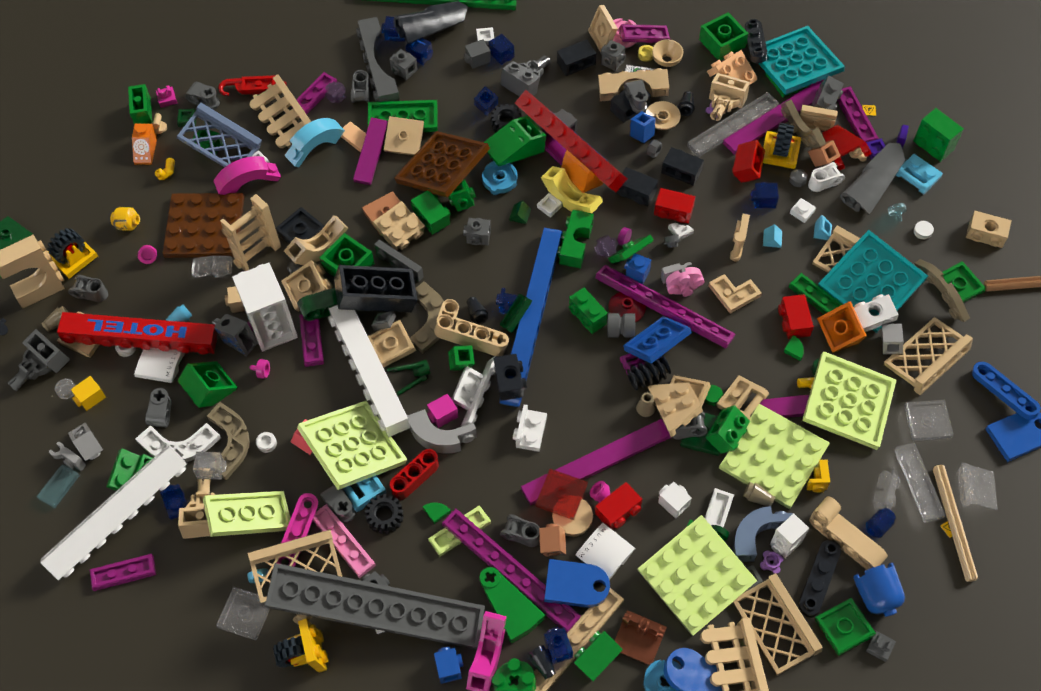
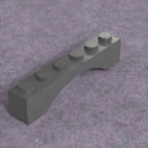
[356,17,400,102]

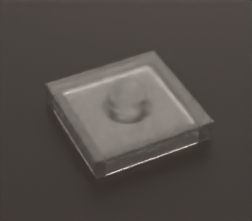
[904,400,954,441]
[216,587,270,641]

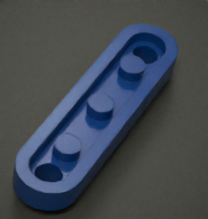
[972,362,1041,420]

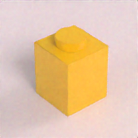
[70,376,106,411]

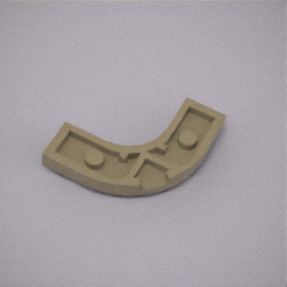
[781,99,826,148]
[914,259,970,322]
[410,281,445,354]
[207,402,249,480]

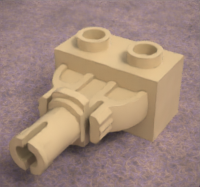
[709,73,750,121]
[178,476,215,539]

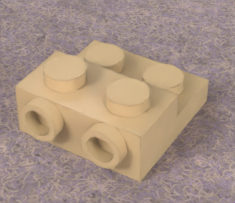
[373,201,425,251]
[281,261,333,312]

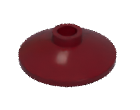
[608,292,646,323]

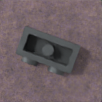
[811,75,844,110]

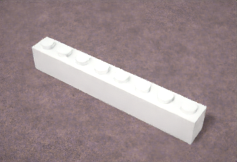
[328,305,410,437]
[40,444,187,580]

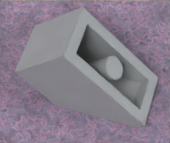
[68,423,103,461]

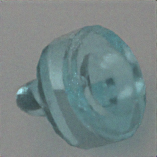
[887,203,907,222]

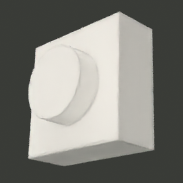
[790,198,816,223]

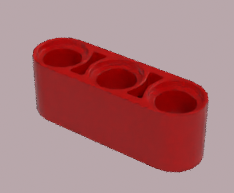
[390,449,439,500]

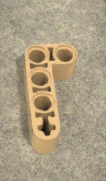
[434,299,509,356]
[809,496,888,570]

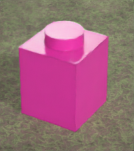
[427,394,458,428]

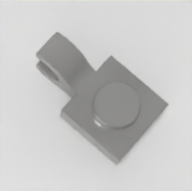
[661,262,692,284]
[49,442,86,471]

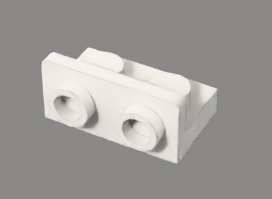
[513,405,547,452]

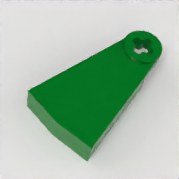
[480,567,545,644]

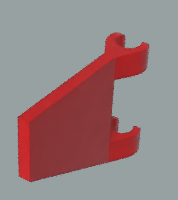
[822,125,872,170]

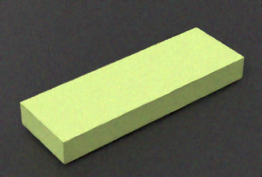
[428,505,491,557]

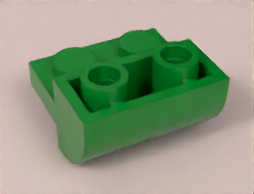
[106,448,153,491]

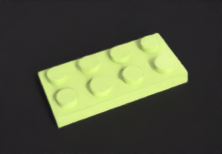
[203,491,291,537]

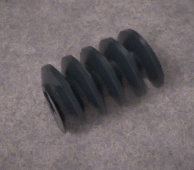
[627,355,671,391]

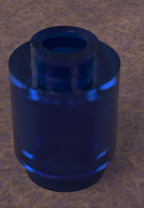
[866,508,896,538]

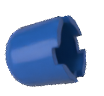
[853,563,905,617]

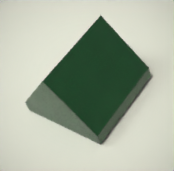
[509,200,531,224]

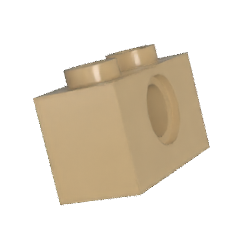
[966,211,1012,248]

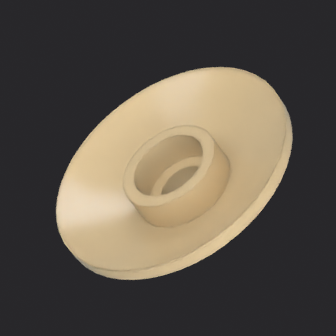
[646,101,681,130]

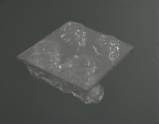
[957,462,998,510]

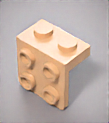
[707,50,757,85]

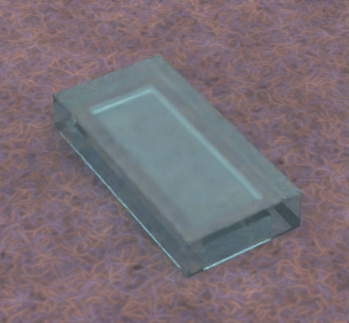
[37,464,80,508]

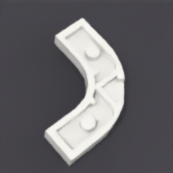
[136,423,221,462]

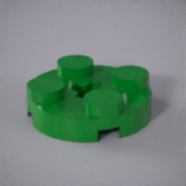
[492,658,537,691]

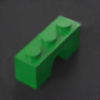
[557,210,594,269]

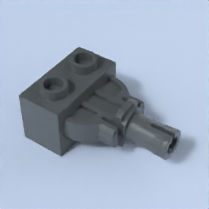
[500,55,551,97]
[8,329,70,391]

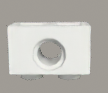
[854,294,899,332]
[770,513,809,558]

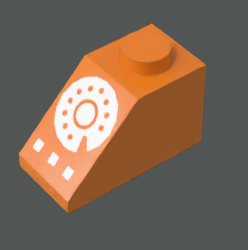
[132,124,157,165]

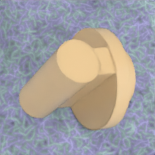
[151,113,167,134]
[849,148,867,162]

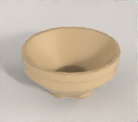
[652,40,683,67]

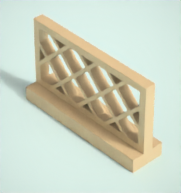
[812,225,860,273]
[884,317,973,395]
[247,530,342,603]
[733,573,823,676]

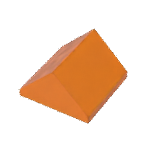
[561,150,603,193]
[817,301,866,353]

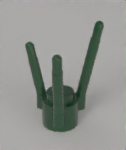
[387,359,431,396]

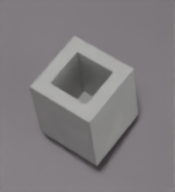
[881,324,904,354]

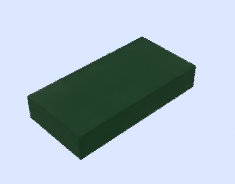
[500,293,532,333]

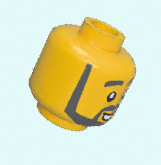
[110,207,140,231]

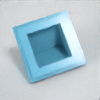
[813,215,832,240]
[763,224,782,248]

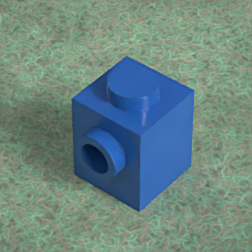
[630,111,656,143]
[624,253,651,284]
[434,647,464,684]

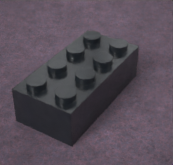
[334,265,418,313]

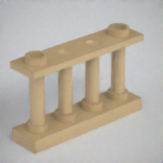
[220,194,281,271]

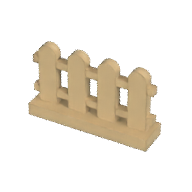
[250,75,311,148]
[700,618,769,691]

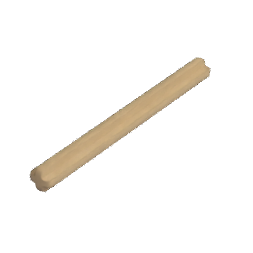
[933,465,978,582]

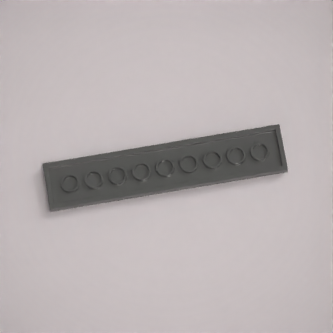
[265,563,485,649]

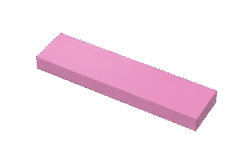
[313,504,376,578]

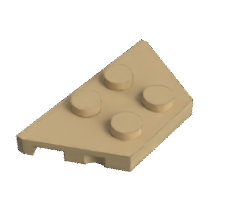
[647,382,703,437]

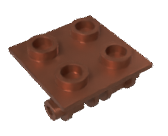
[615,610,667,665]

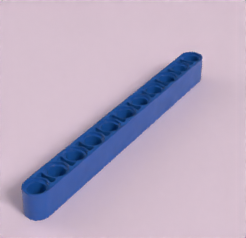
[500,228,563,407]

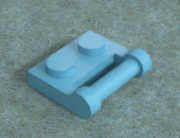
[896,154,943,195]
[342,476,386,512]

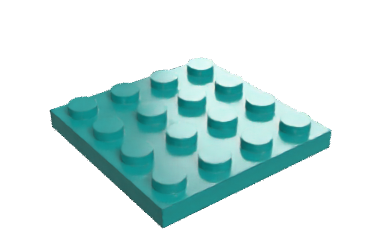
[758,26,845,95]
[818,230,928,333]

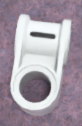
[808,162,845,192]

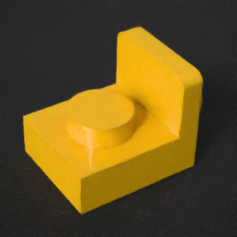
[806,460,830,493]

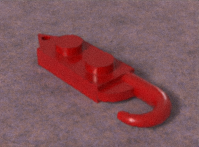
[218,75,287,96]

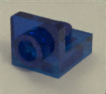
[496,288,518,313]
[160,484,188,520]

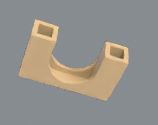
[0,235,65,308]

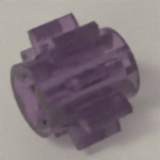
[325,81,346,103]
[594,235,618,258]

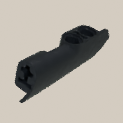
[393,1,468,44]

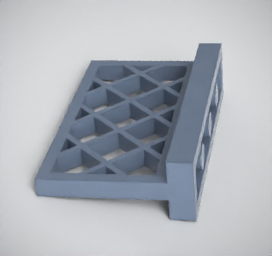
[177,102,262,167]

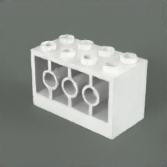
[232,263,298,352]

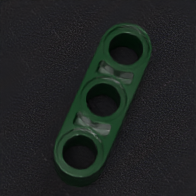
[297,288,337,321]

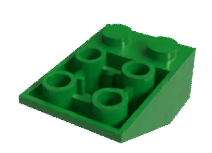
[484,115,546,166]

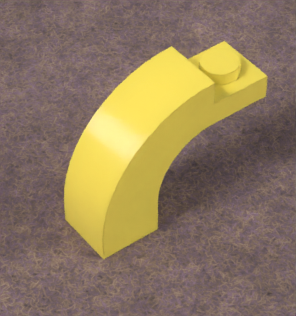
[541,166,603,213]

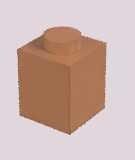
[808,140,840,167]
[539,524,566,557]

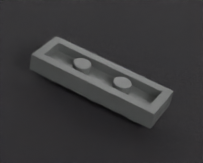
[374,240,424,282]

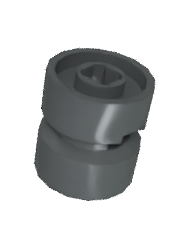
[607,313,635,338]

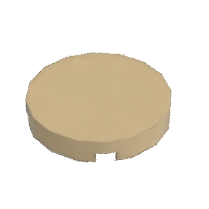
[552,496,593,537]

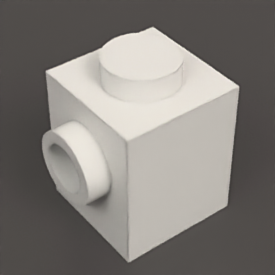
[658,482,692,519]

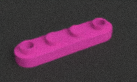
[276,493,318,567]

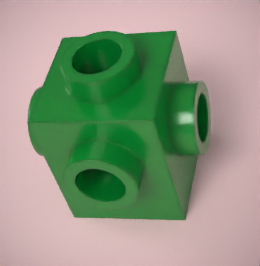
[448,179,476,212]

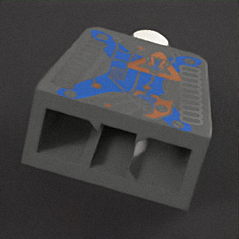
[212,314,258,357]

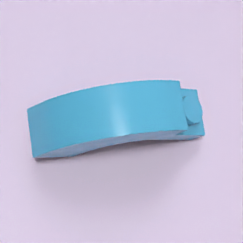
[285,118,345,167]

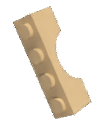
[598,68,669,101]

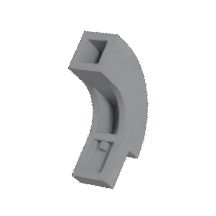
[407,409,477,454]

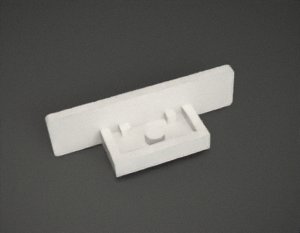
[451,356,495,427]

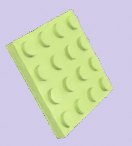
[802,351,896,450]
[297,401,407,490]
[719,404,830,509]
[637,515,757,636]

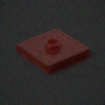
[536,469,588,520]

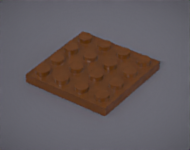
[394,131,490,198]
[163,193,244,258]

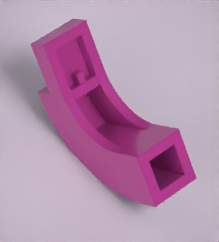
[214,156,281,195]
[466,611,506,691]

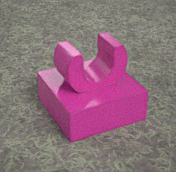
[156,86,177,108]

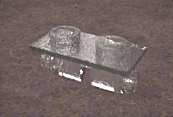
[873,469,900,514]

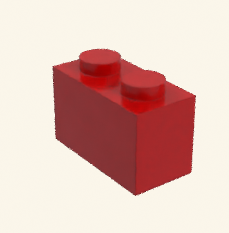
[732,140,765,183]
[654,188,696,224]
[778,294,814,339]
[595,482,643,530]

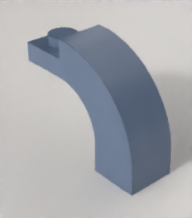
[732,506,793,562]

